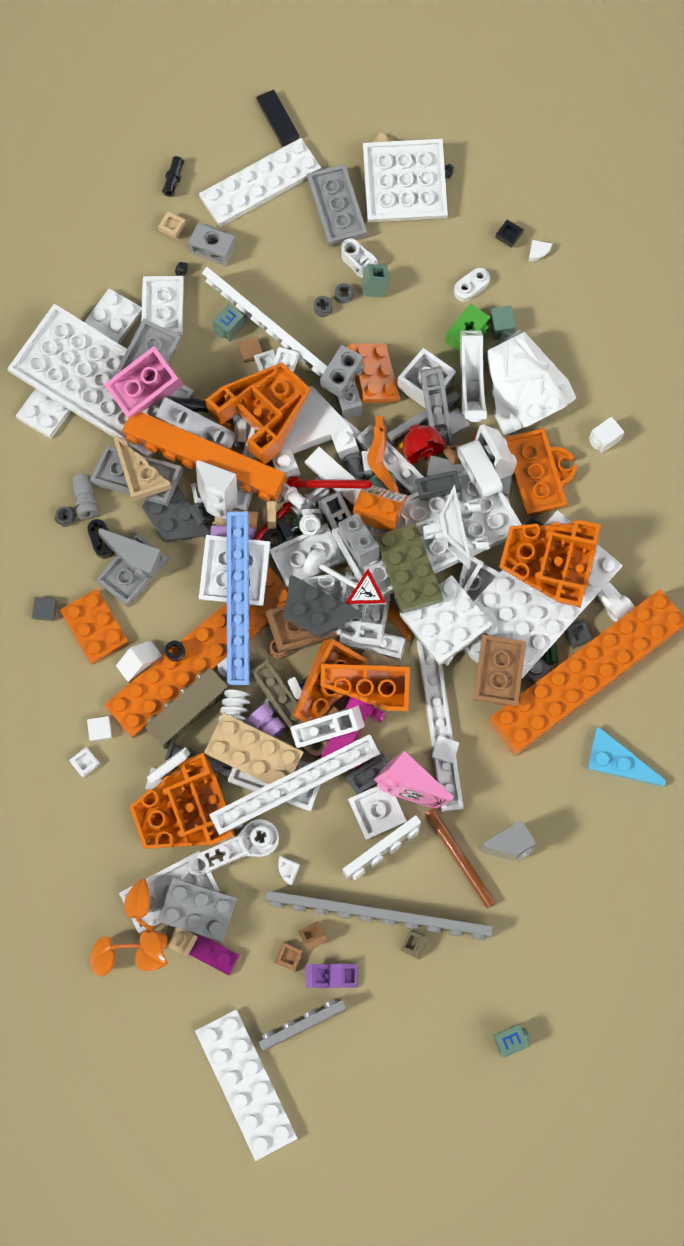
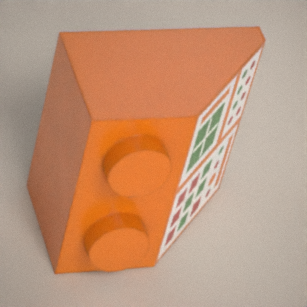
[353,485,408,531]

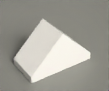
[116,640,162,683]

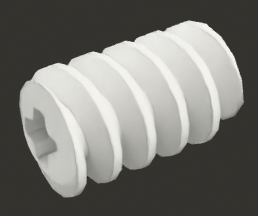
[218,690,250,721]

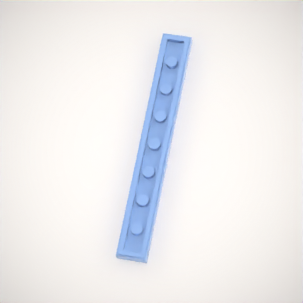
[227,511,250,685]

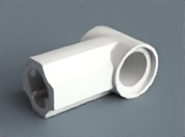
[233,413,251,448]
[596,582,635,622]

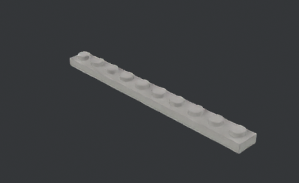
[266,891,493,940]

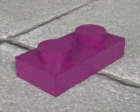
[189,935,240,976]

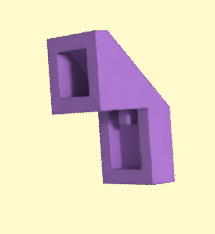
[306,964,358,988]

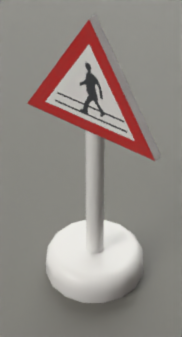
[303,548,387,605]

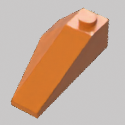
[293,639,368,723]
[321,664,410,711]

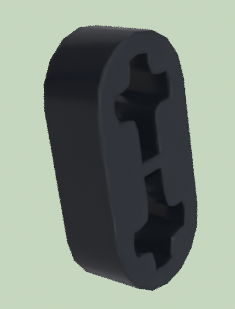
[87,519,114,559]

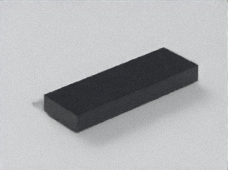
[256,89,300,147]

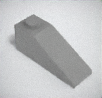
[317,491,351,530]
[98,528,162,579]

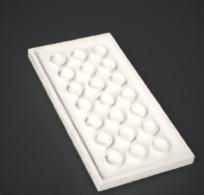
[7,304,194,457]
[332,470,522,597]
[462,510,623,680]

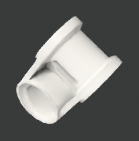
[341,238,378,278]

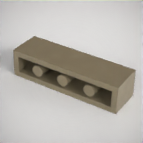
[145,668,229,749]

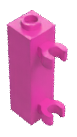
[321,697,385,769]

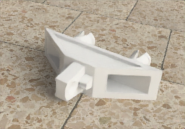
[423,484,489,570]

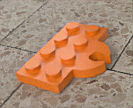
[505,428,577,517]

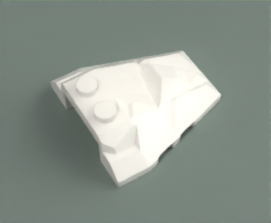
[487,332,576,435]
[304,571,390,646]

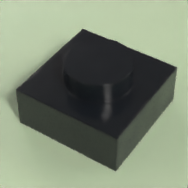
[495,219,524,248]
[277,517,296,542]

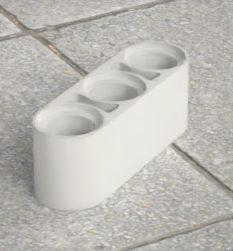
[457,440,503,499]

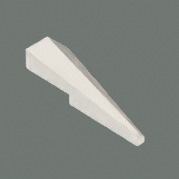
[443,556,499,666]

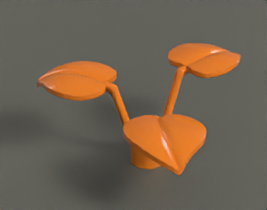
[90,878,168,976]

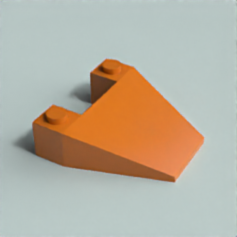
[205,362,311,464]

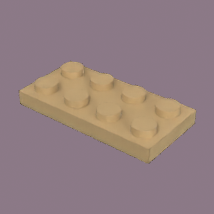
[204,712,304,785]

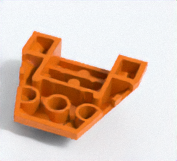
[499,520,601,608]
[129,753,234,849]

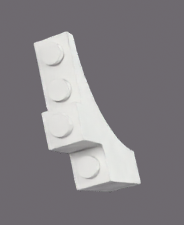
[460,330,487,422]

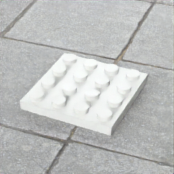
[363,139,448,223]

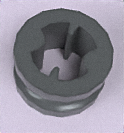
[335,283,353,304]
[314,296,332,317]

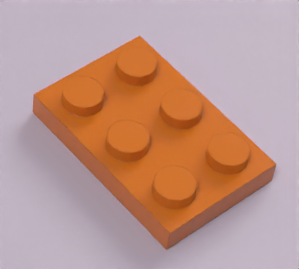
[347,343,400,403]
[60,588,129,665]

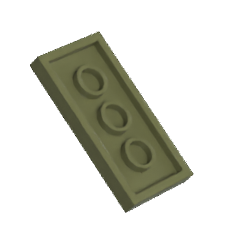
[374,524,443,614]

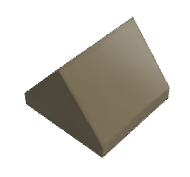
[401,930,429,960]

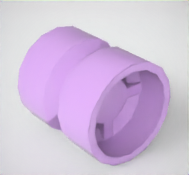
[245,704,287,738]

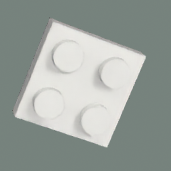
[348,786,407,841]

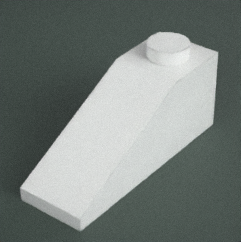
[290,705,365,748]

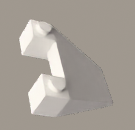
[272,386,360,480]

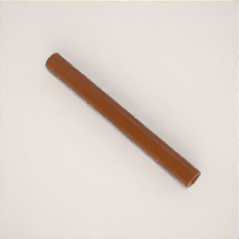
[425,808,496,908]

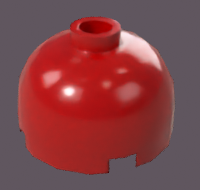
[403,424,446,464]

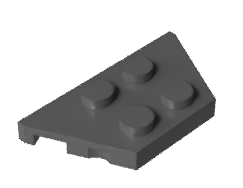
[142,485,210,543]
[284,575,362,639]

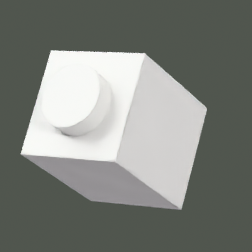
[589,416,624,454]

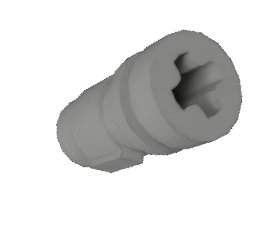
[72,474,98,520]

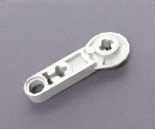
[188,819,279,877]

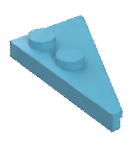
[588,727,666,787]

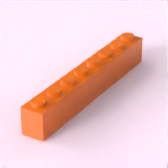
[122,412,287,502]

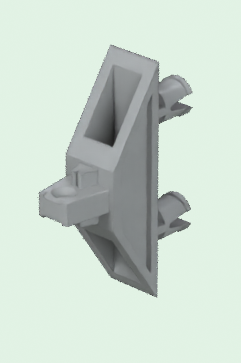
[155,397,238,450]

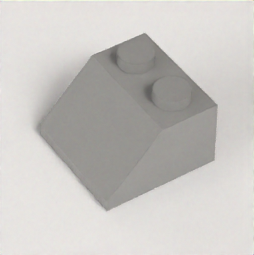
[479,820,536,861]

